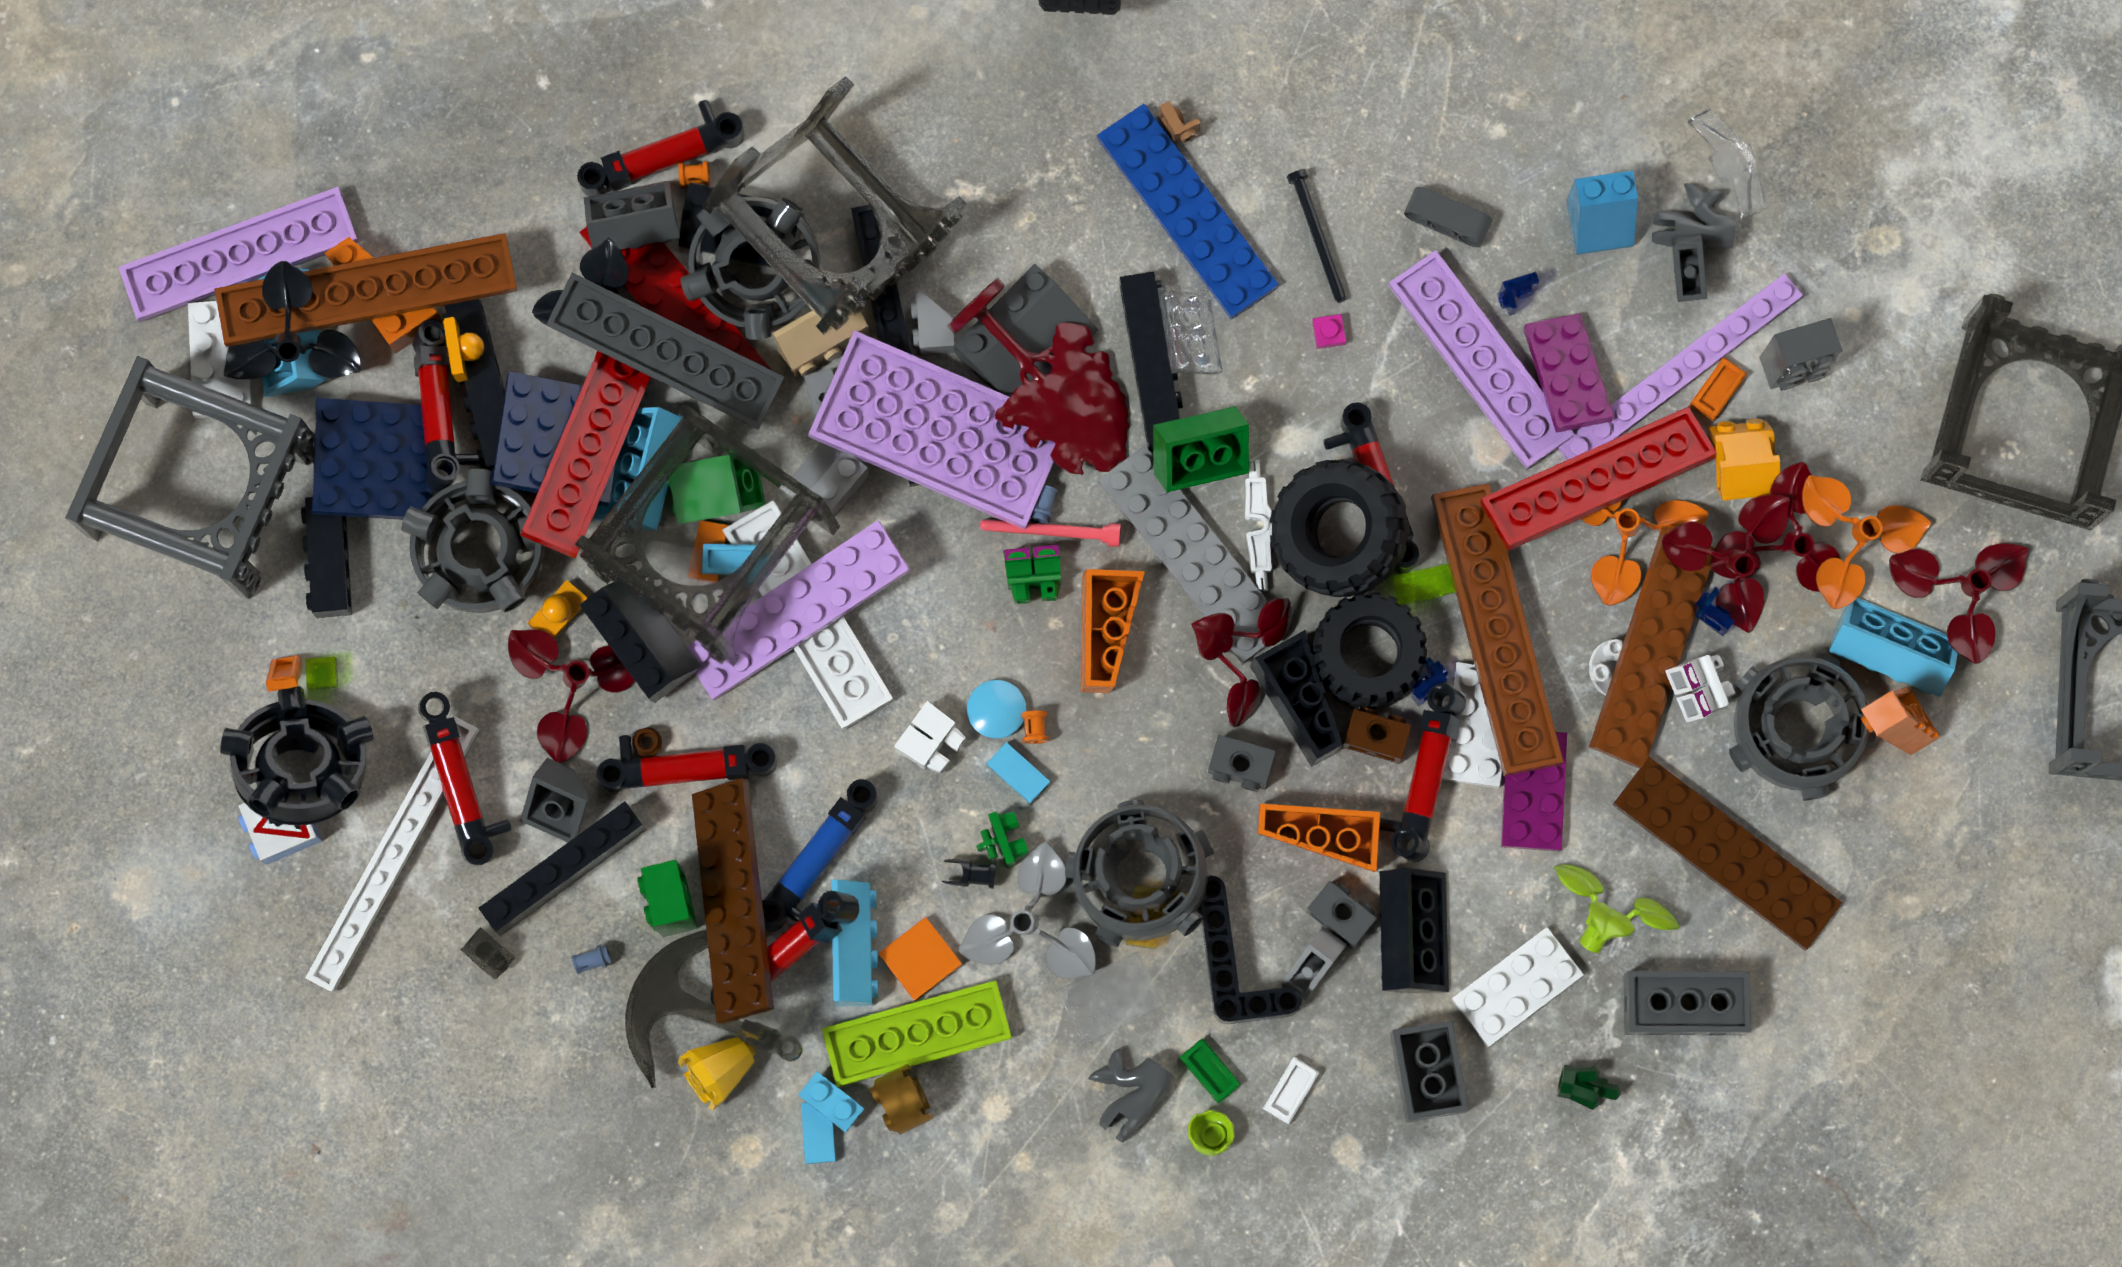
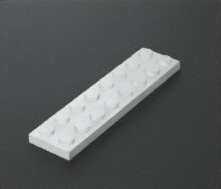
[722,500,894,731]

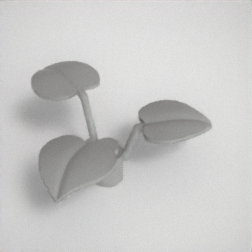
[959,842,1096,979]

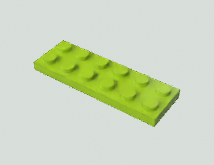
[821,980,1012,1087]

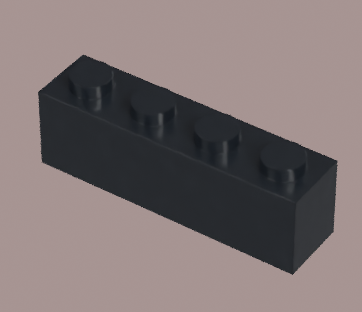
[301,497,352,618]

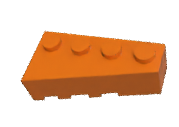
[325,237,443,354]
[1080,569,1145,693]
[1861,686,1941,755]
[1256,803,1380,872]

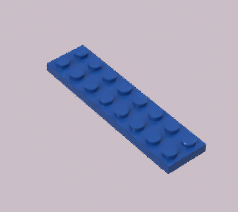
[1097,103,1279,320]

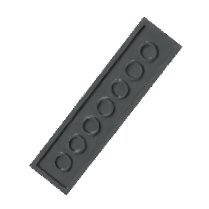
[546,272,784,430]

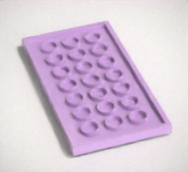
[808,330,1056,530]

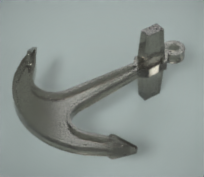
[625,930,803,1089]

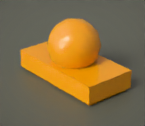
[443,317,484,382]
[527,580,587,639]

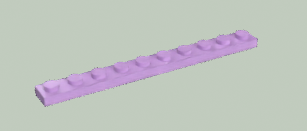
[1557,273,1803,460]

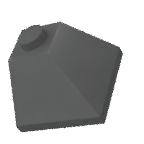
[520,758,589,842]

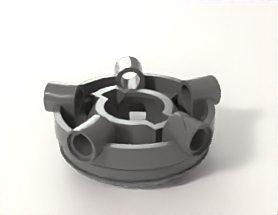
[681,196,828,340]
[401,469,544,613]
[1729,653,1876,801]
[1065,800,1214,947]

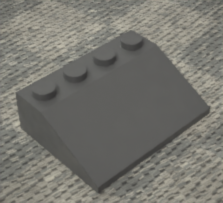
[954,263,1098,397]

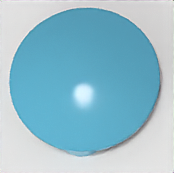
[967,680,1026,738]

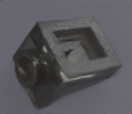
[460,927,515,979]

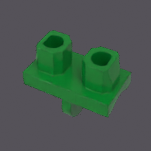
[976,811,1029,868]

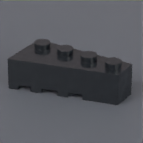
[1250,630,1342,767]

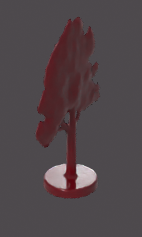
[947,277,1129,475]

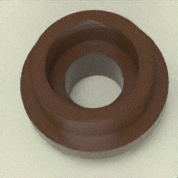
[632,727,662,757]

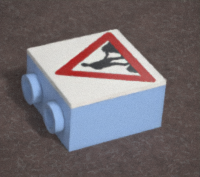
[238,782,322,865]

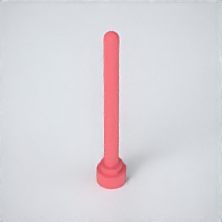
[980,519,1121,547]

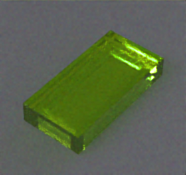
[1391,564,1456,606]

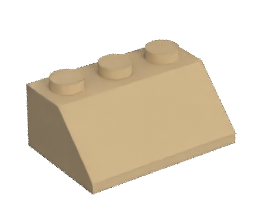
[773,289,870,377]

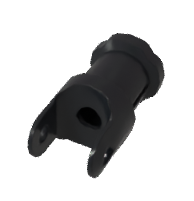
[942,859,996,889]

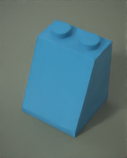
[1566,171,1638,255]

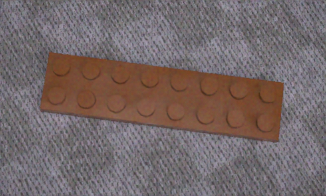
[1589,526,1715,769]

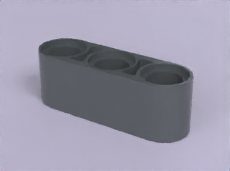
[1404,187,1492,247]

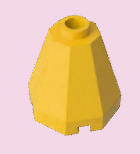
[678,1037,756,1111]

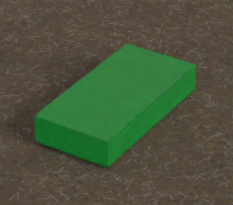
[1179,1038,1241,1104]

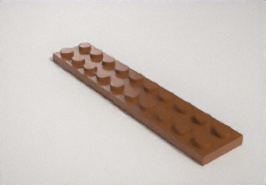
[214,233,517,347]
[1431,484,1563,776]

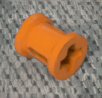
[678,161,710,189]
[1021,710,1049,744]

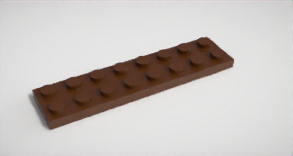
[1612,757,1842,951]
[692,778,774,1024]

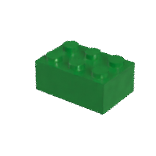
[1153,406,1249,492]
[637,859,698,937]

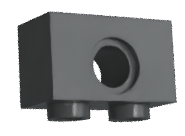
[1671,234,1707,302]
[1208,735,1276,792]
[1306,881,1377,949]

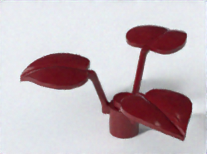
[1710,462,1841,592]
[1661,494,1790,633]
[1889,543,2028,664]
[1191,598,1292,728]
[508,629,635,763]

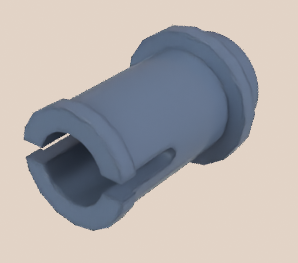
[1031,485,1058,524]
[572,945,612,974]

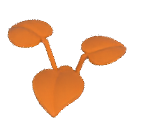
[1802,475,1931,609]
[1581,500,1708,606]

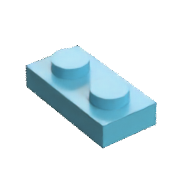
[798,1071,865,1133]

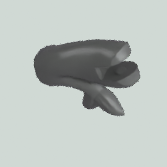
[1652,183,1736,249]
[1088,1049,1174,1143]

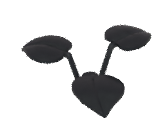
[532,237,629,325]
[224,261,361,380]

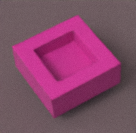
[1312,314,1346,349]

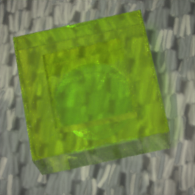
[305,657,338,690]

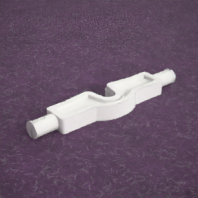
[1244,460,1272,592]

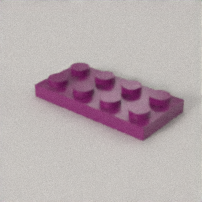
[1523,313,1614,433]
[1501,731,1567,852]

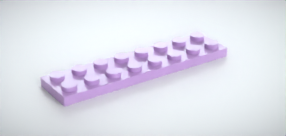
[118,187,359,322]
[1388,250,1575,470]
[687,520,911,700]

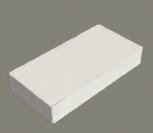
[1263,1057,1320,1125]

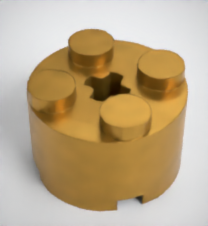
[870,1064,934,1135]

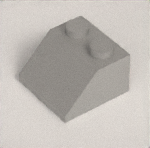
[787,443,870,519]

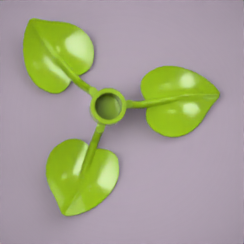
[1553,865,1680,953]

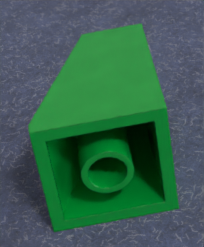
[667,449,766,524]

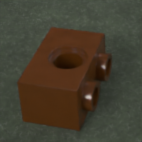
[1342,707,1411,764]

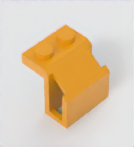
[1708,418,1780,501]

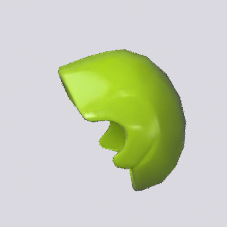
[1187,1109,1235,1156]

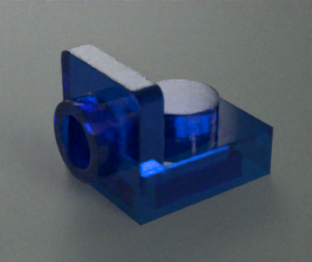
[1497,272,1540,316]
[1695,587,1735,636]
[1411,657,1448,707]

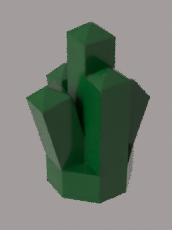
[1557,1065,1621,1110]

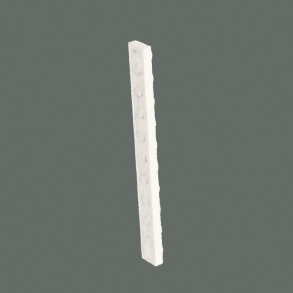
[305,715,479,993]

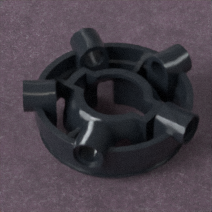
[220,686,374,825]

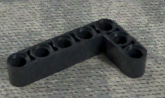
[1199,875,1302,1024]

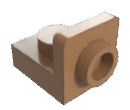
[1158,101,1201,144]

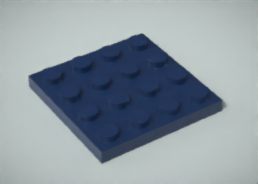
[491,371,615,506]
[311,398,433,520]

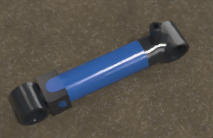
[762,779,878,931]

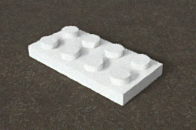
[188,301,253,419]
[1442,662,1502,789]
[1451,927,1584,1048]

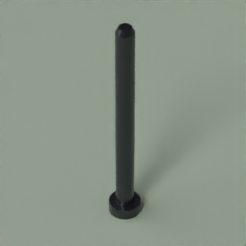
[1287,169,1346,303]

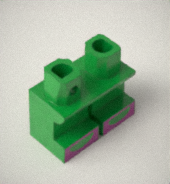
[1003,545,1061,604]

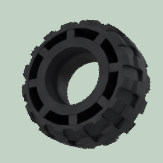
[1270,459,1410,597]

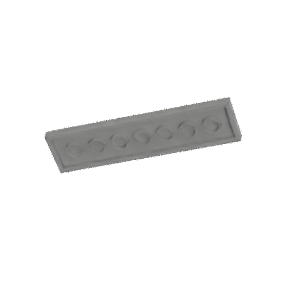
[1098,445,1289,665]

